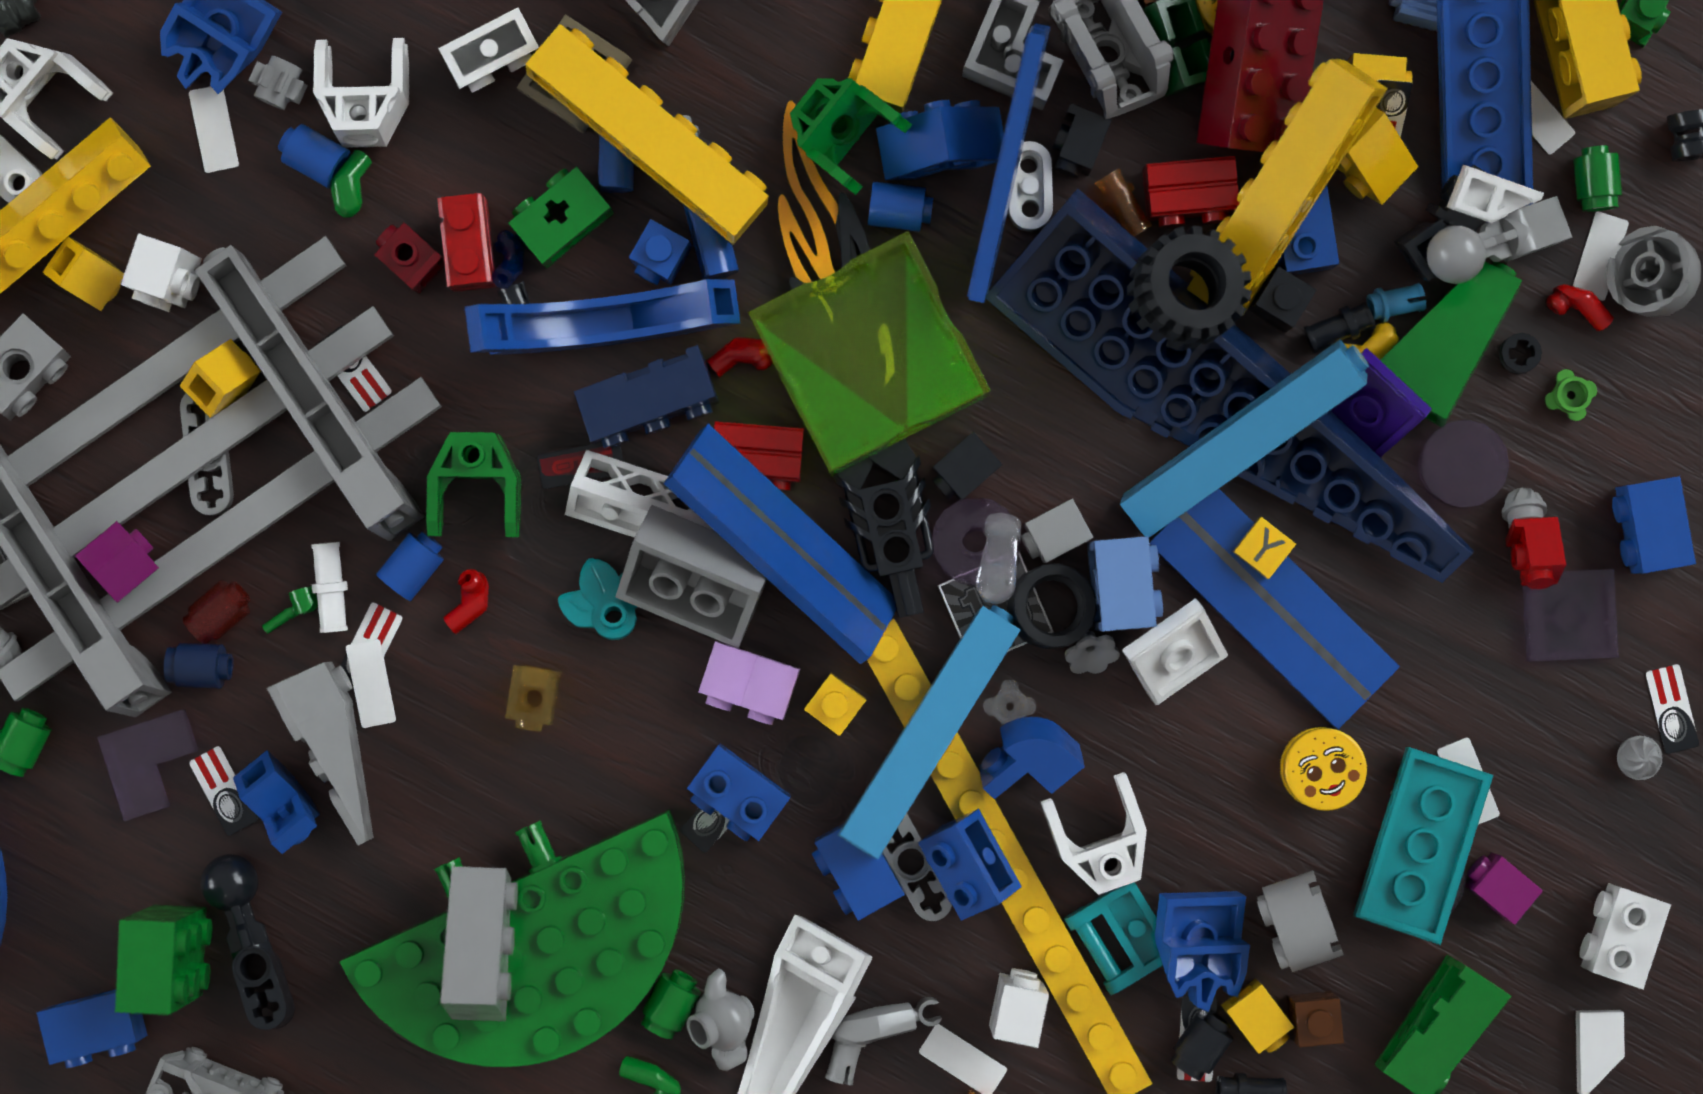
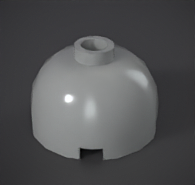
[1607,226,1701,318]

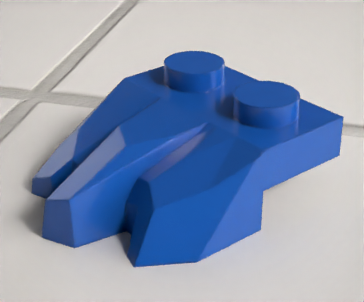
[160,0,282,94]
[1155,891,1250,1012]

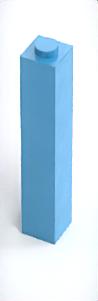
[1120,339,1369,537]
[837,605,1021,859]

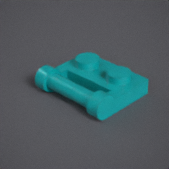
[1064,882,1163,995]

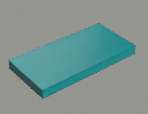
[1353,747,1494,945]

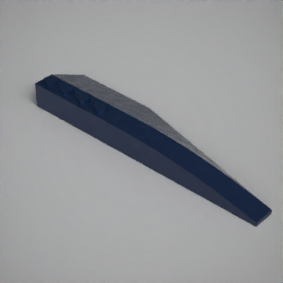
[986,188,1473,583]

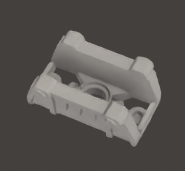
[1048,0,1173,119]
[146,1047,284,1094]

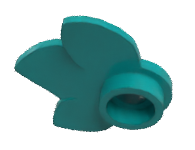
[558,558,637,640]

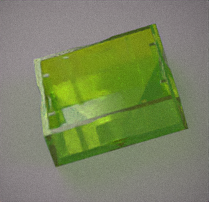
[748,231,991,476]

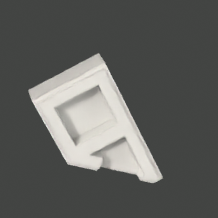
[1447,165,1544,223]
[1576,1010,1625,1094]

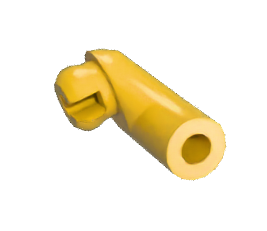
[1344,322,1399,360]

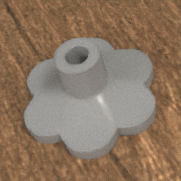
[1064,631,1120,674]

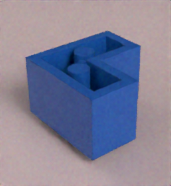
[876,100,1004,180]

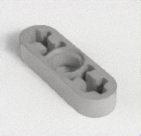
[180,393,234,516]
[883,813,952,921]

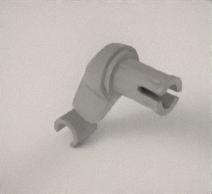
[825,997,942,1085]

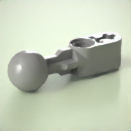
[1427,196,1573,284]

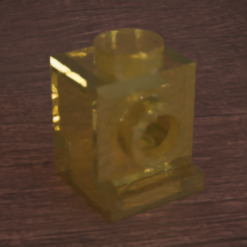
[505,664,562,731]

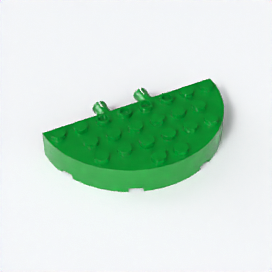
[340,809,685,1067]

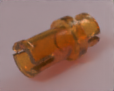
[1095,169,1152,236]

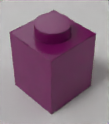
[75,521,159,603]
[1464,852,1543,925]

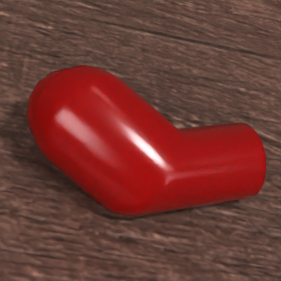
[1546,284,1614,331]
[706,337,774,378]
[443,569,489,634]

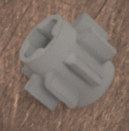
[248,56,308,110]

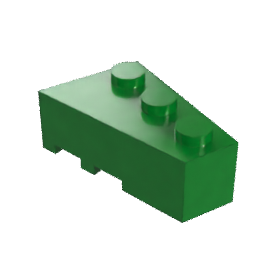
[1374,955,1512,1094]

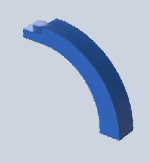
[465,279,741,355]

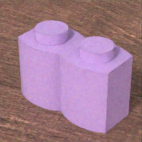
[698,641,801,725]

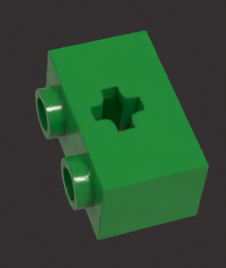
[508,166,614,269]

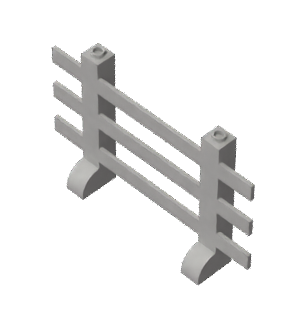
[0,236,442,717]

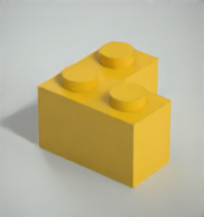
[1337,108,1418,205]

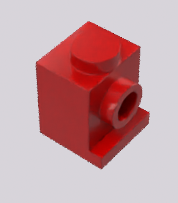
[1505,517,1566,589]

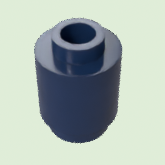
[164,643,233,689]

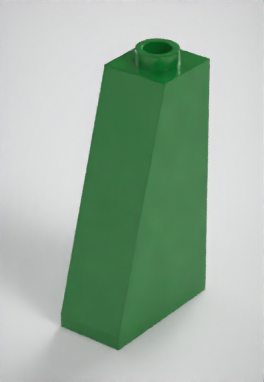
[1380,262,1522,428]

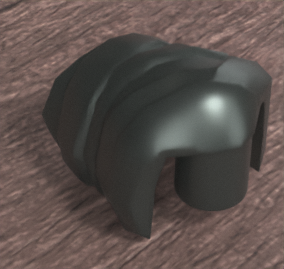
[0,0,41,37]

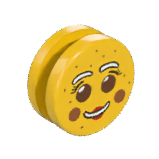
[1280,727,1367,811]

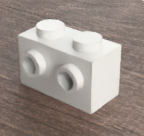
[438,7,539,93]
[121,233,202,312]
[1580,883,1671,989]

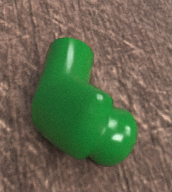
[331,150,372,218]
[619,1056,681,1094]

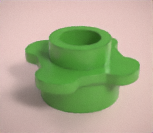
[1545,369,1597,421]

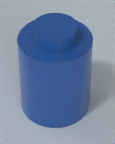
[278,124,350,189]
[868,181,933,232]
[376,531,444,601]

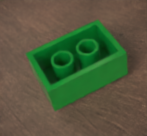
[115,905,213,1015]

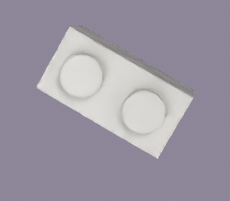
[989,968,1049,1048]

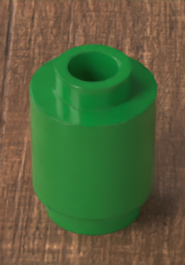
[1573,145,1622,212]
[0,707,52,777]
[641,969,701,1039]

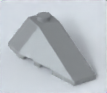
[267,661,374,846]

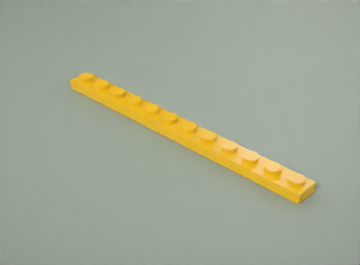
[867,619,1153,1094]

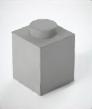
[1020,498,1093,563]

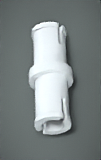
[311,542,348,633]

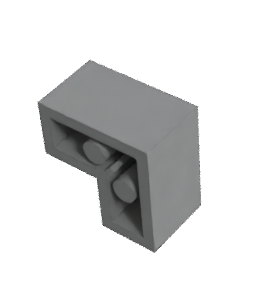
[962,0,1064,111]

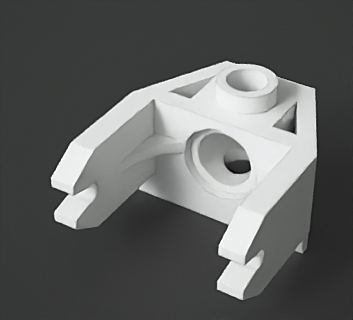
[0,38,113,160]
[313,38,409,148]
[1040,772,1147,895]

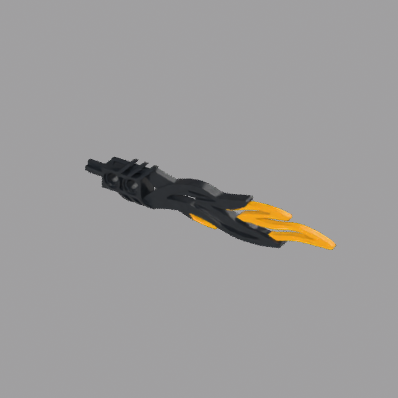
[778,101,934,618]

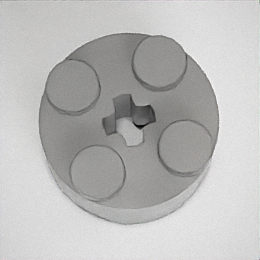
[1257,870,1344,972]

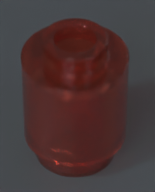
[183,580,251,644]

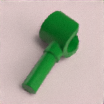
[262,586,318,634]

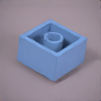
[1087,536,1163,631]

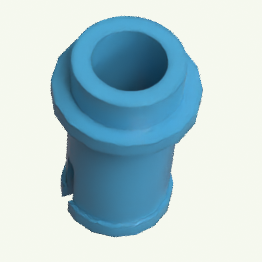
[1366,283,1426,323]

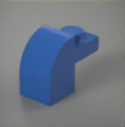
[979,717,1085,799]
[233,750,320,854]

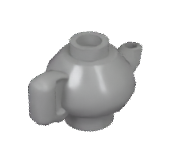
[687,969,754,1071]

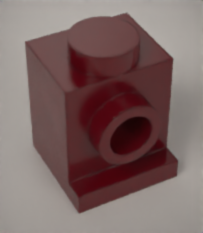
[374,222,445,294]

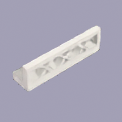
[565,449,713,538]

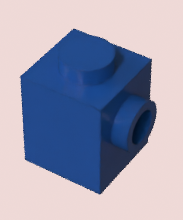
[629,219,692,285]

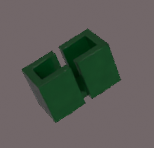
[1143,0,1211,100]

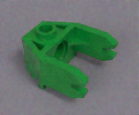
[790,78,912,195]
[426,432,521,537]

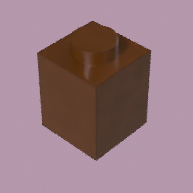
[1287,991,1344,1047]

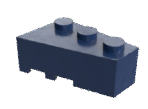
[574,345,719,449]

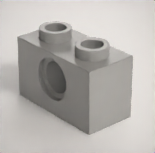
[0,314,71,421]

